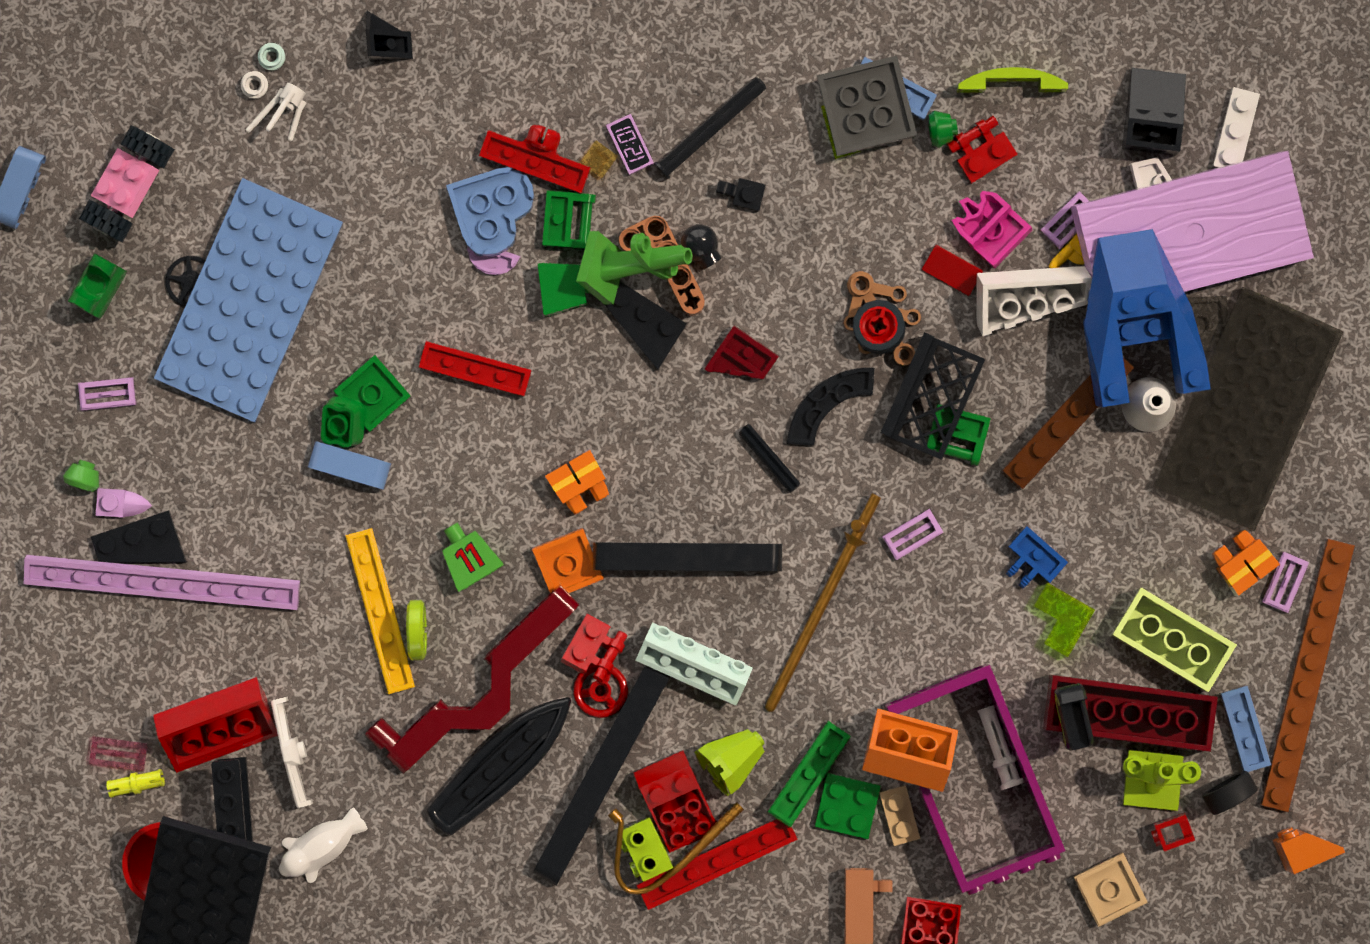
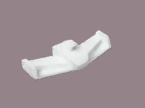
[271,697,313,808]

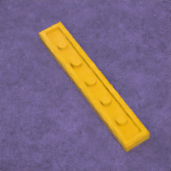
[345,528,415,694]

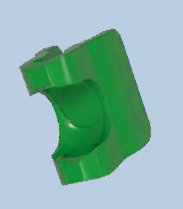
[68,253,127,319]

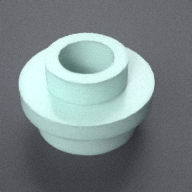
[258,43,285,71]

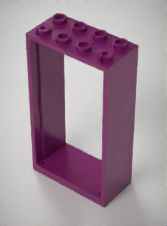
[884,664,1066,895]

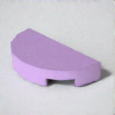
[467,248,520,275]

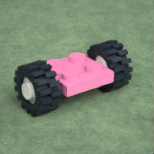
[79,125,175,243]

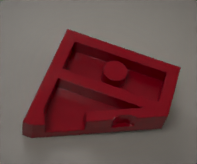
[705,325,779,379]

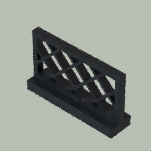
[880,332,986,460]

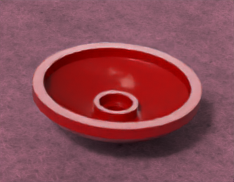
[122,822,160,901]

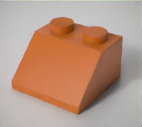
[1272,827,1345,874]

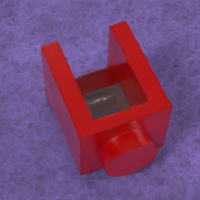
[1151,812,1196,851]

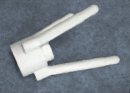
[246,83,306,141]

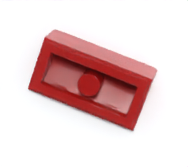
[921,245,983,296]

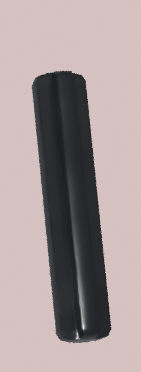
[739,424,800,493]

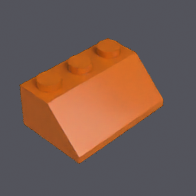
[862,709,958,792]

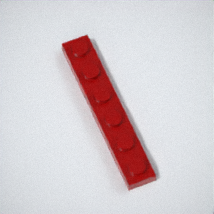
[637,819,798,910]

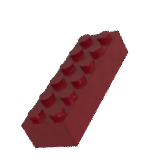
[1043,675,1218,752]

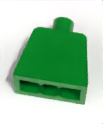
[537,263,590,317]

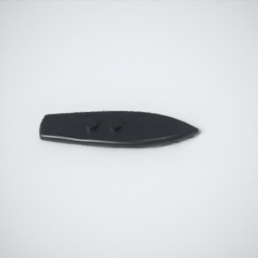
[427,697,571,836]

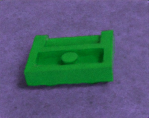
[542,191,596,250]
[927,404,991,466]

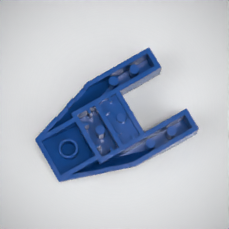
[1083,229,1211,407]

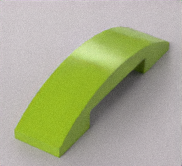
[957,67,1068,93]

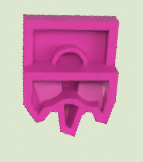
[951,191,1033,269]

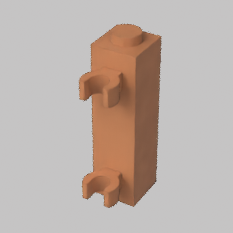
[844,868,892,944]

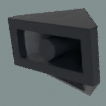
[366,11,413,62]

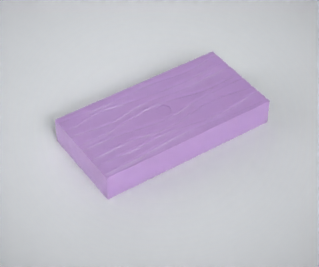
[1070,151,1314,292]

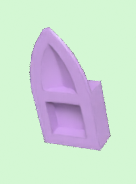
[96,488,152,517]

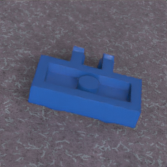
[1006,526,1068,589]

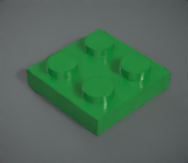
[334,355,412,432]
[815,773,881,839]

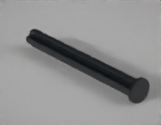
[654,77,766,179]

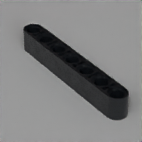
[593,542,782,571]

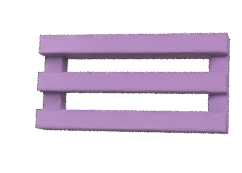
[1040,191,1089,250]
[78,377,136,411]
[882,509,943,560]
[1262,552,1309,613]

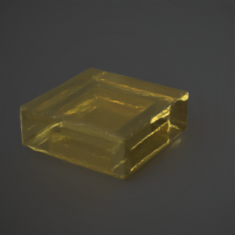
[580,140,618,179]

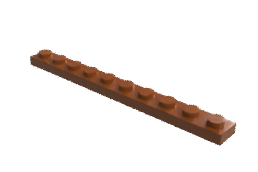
[1260,539,1355,812]

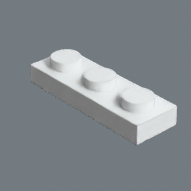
[1212,87,1260,168]

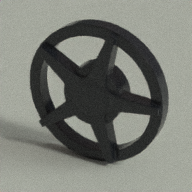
[165,256,206,306]

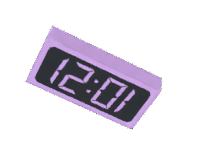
[606,114,654,175]

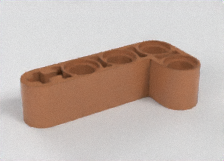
[619,216,705,316]

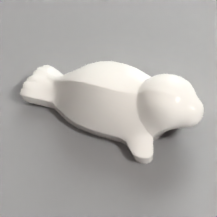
[279,808,368,883]

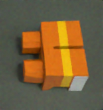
[545,450,609,515]
[1212,530,1280,596]

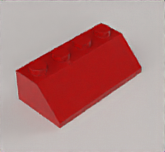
[153,677,278,773]

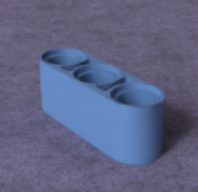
[0,146,46,229]
[308,441,391,490]

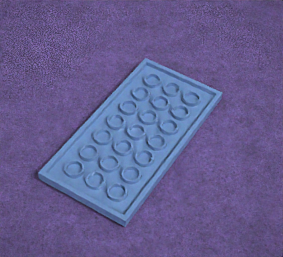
[154,178,343,422]

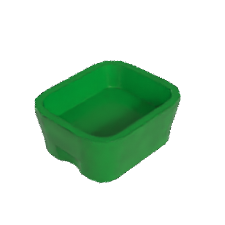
[321,397,365,447]

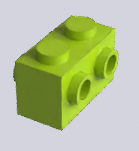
[622,816,673,882]

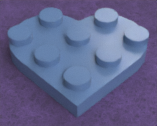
[446,167,534,257]

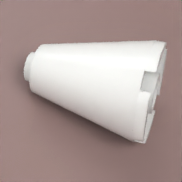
[1121,377,1176,432]

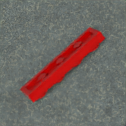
[419,341,532,397]

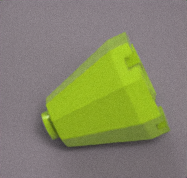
[694,729,765,796]

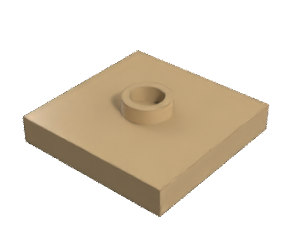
[1073,852,1148,927]

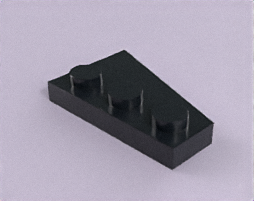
[604,281,687,370]
[91,510,187,563]

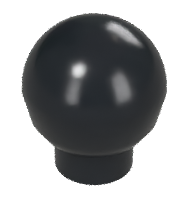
[680,224,722,270]

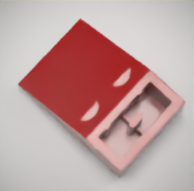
[633,750,716,853]
[900,897,961,944]

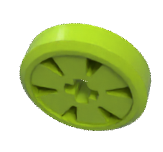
[406,600,427,661]

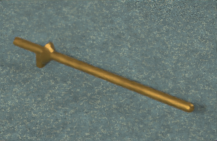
[765,493,881,712]

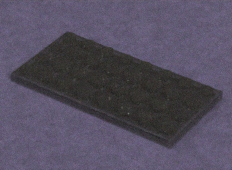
[1153,286,1344,531]

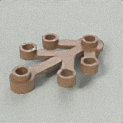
[843,271,921,366]

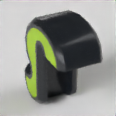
[1054,683,1094,751]

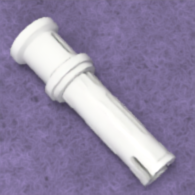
[978,705,1024,790]

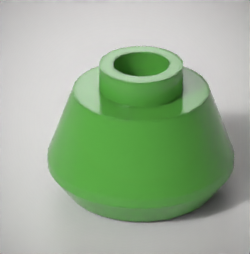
[63,459,99,492]

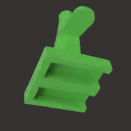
[576,231,693,305]

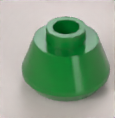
[928,111,958,148]

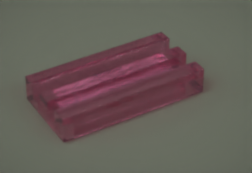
[89,736,148,771]

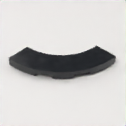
[787,368,875,446]

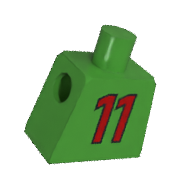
[442,523,504,592]

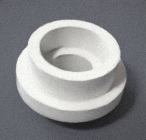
[241,71,268,99]

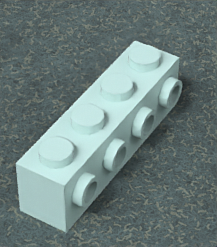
[635,622,753,706]

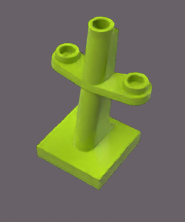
[1122,750,1201,811]

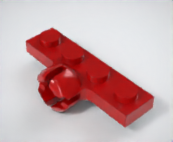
[479,125,592,193]

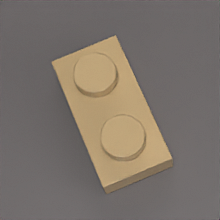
[879,785,920,846]

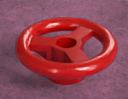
[573,666,628,718]

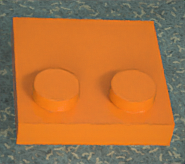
[532,527,604,593]

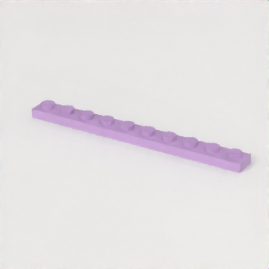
[24,555,300,610]

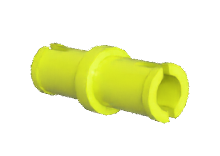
[106,769,165,798]

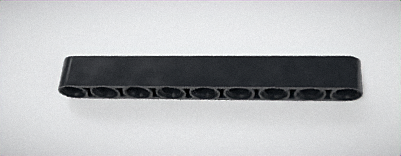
[532,665,671,886]

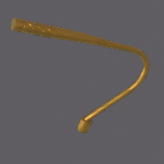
[608,802,744,895]

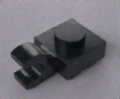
[716,178,766,212]

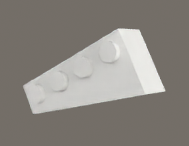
[976,266,1092,336]

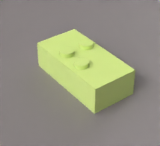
[1111,588,1237,693]

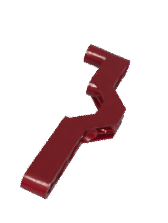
[364,585,579,774]

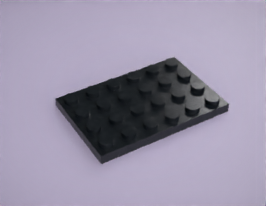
[136,816,271,944]

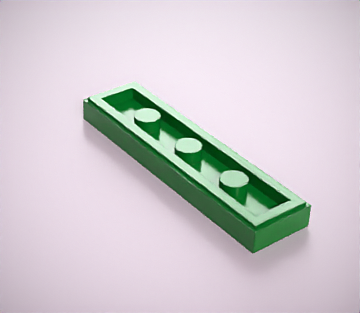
[767,721,851,828]

